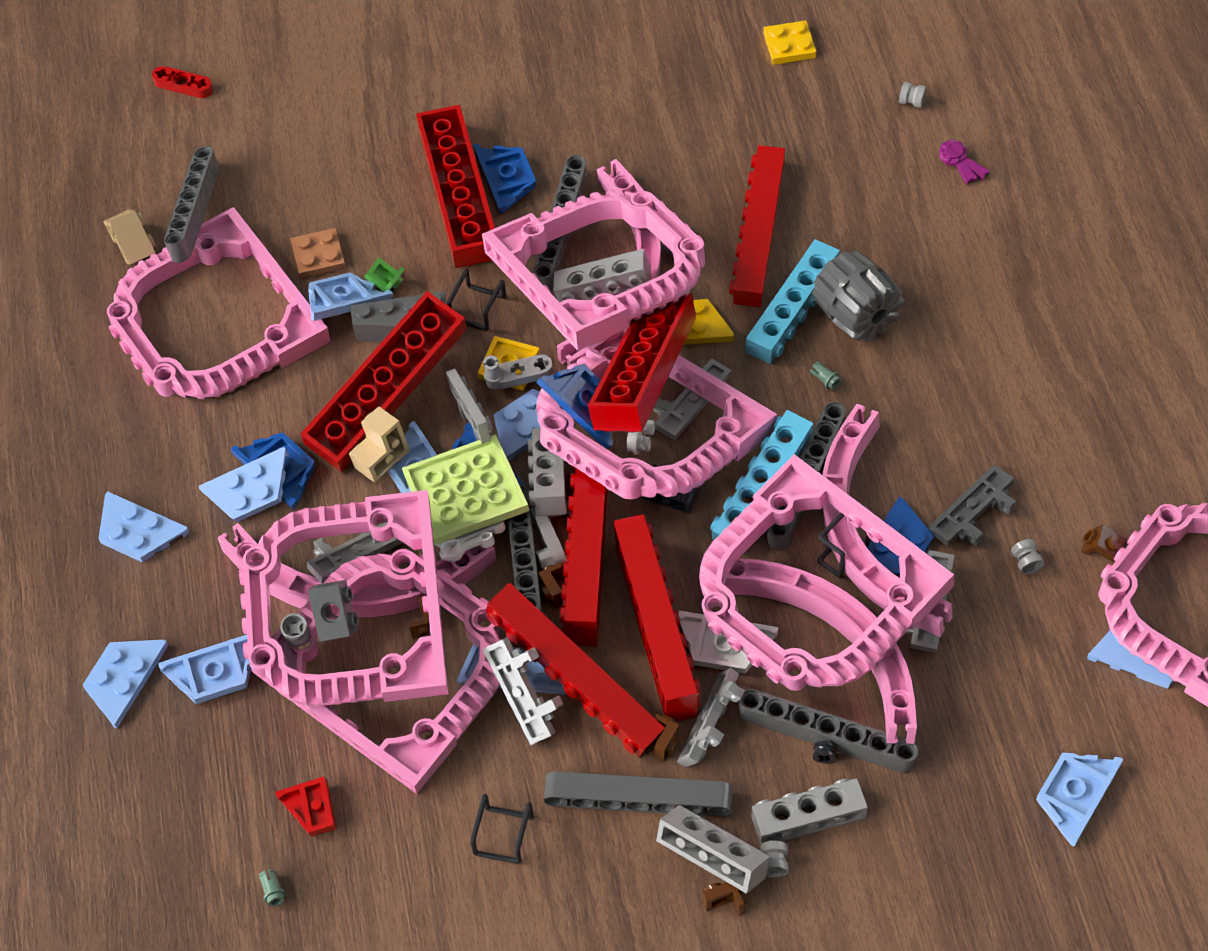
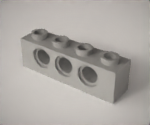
[553,249,651,302]
[528,428,566,516]
[751,778,868,845]
[656,805,770,893]

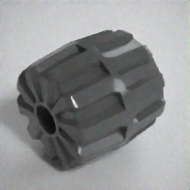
[812,251,905,342]

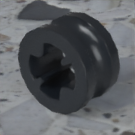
[813,741,838,764]

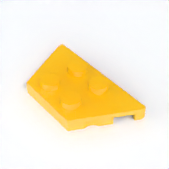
[684,299,734,345]

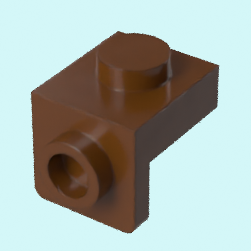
[1082,524,1127,563]
[539,562,565,609]
[408,595,431,639]
[654,714,679,762]
[702,882,747,916]

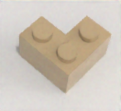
[103,210,156,265]
[349,406,410,483]

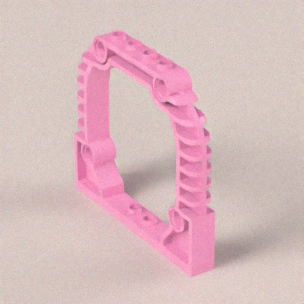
[482,191,705,351]
[107,207,331,399]
[536,329,777,500]
[700,454,954,691]
[239,490,449,706]
[1098,503,1208,707]
[249,549,501,794]

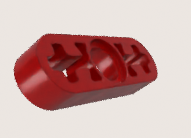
[152,66,213,98]

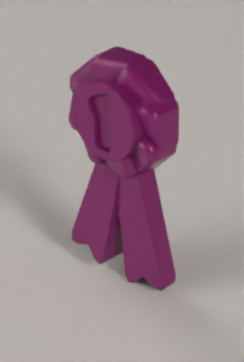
[939,139,990,185]

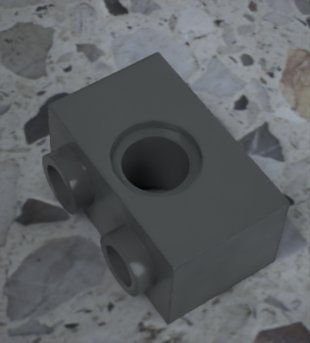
[308,580,358,642]

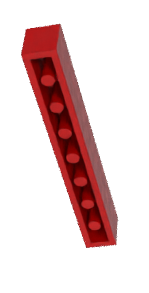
[729,145,785,307]
[485,583,665,757]

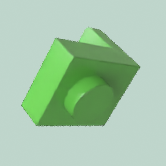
[364,257,405,292]

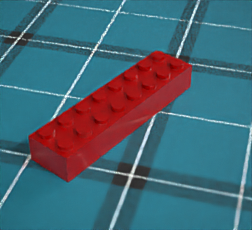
[416,104,495,268]
[300,291,467,473]
[588,293,696,432]
[560,449,608,647]
[614,514,701,722]

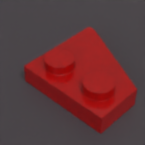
[275,776,337,837]

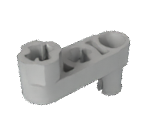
[483,354,554,389]
[530,499,570,571]

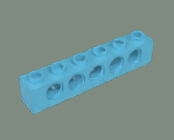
[745,239,840,364]
[710,410,813,540]

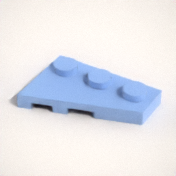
[1087,631,1174,689]

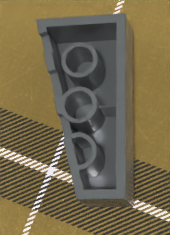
[350,291,447,342]

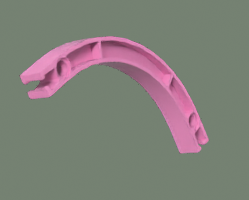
[557,159,661,367]
[822,404,953,637]
[218,523,496,618]
[725,558,917,744]

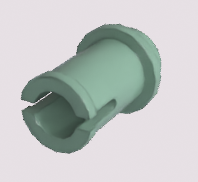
[809,361,841,390]
[259,869,286,907]

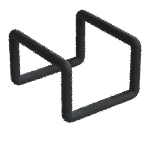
[447,269,506,331]
[817,512,870,578]
[470,794,533,864]

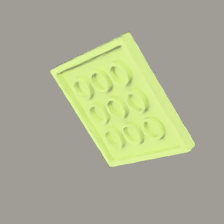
[402,434,529,546]

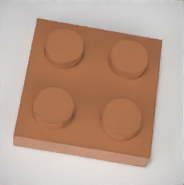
[290,228,346,279]

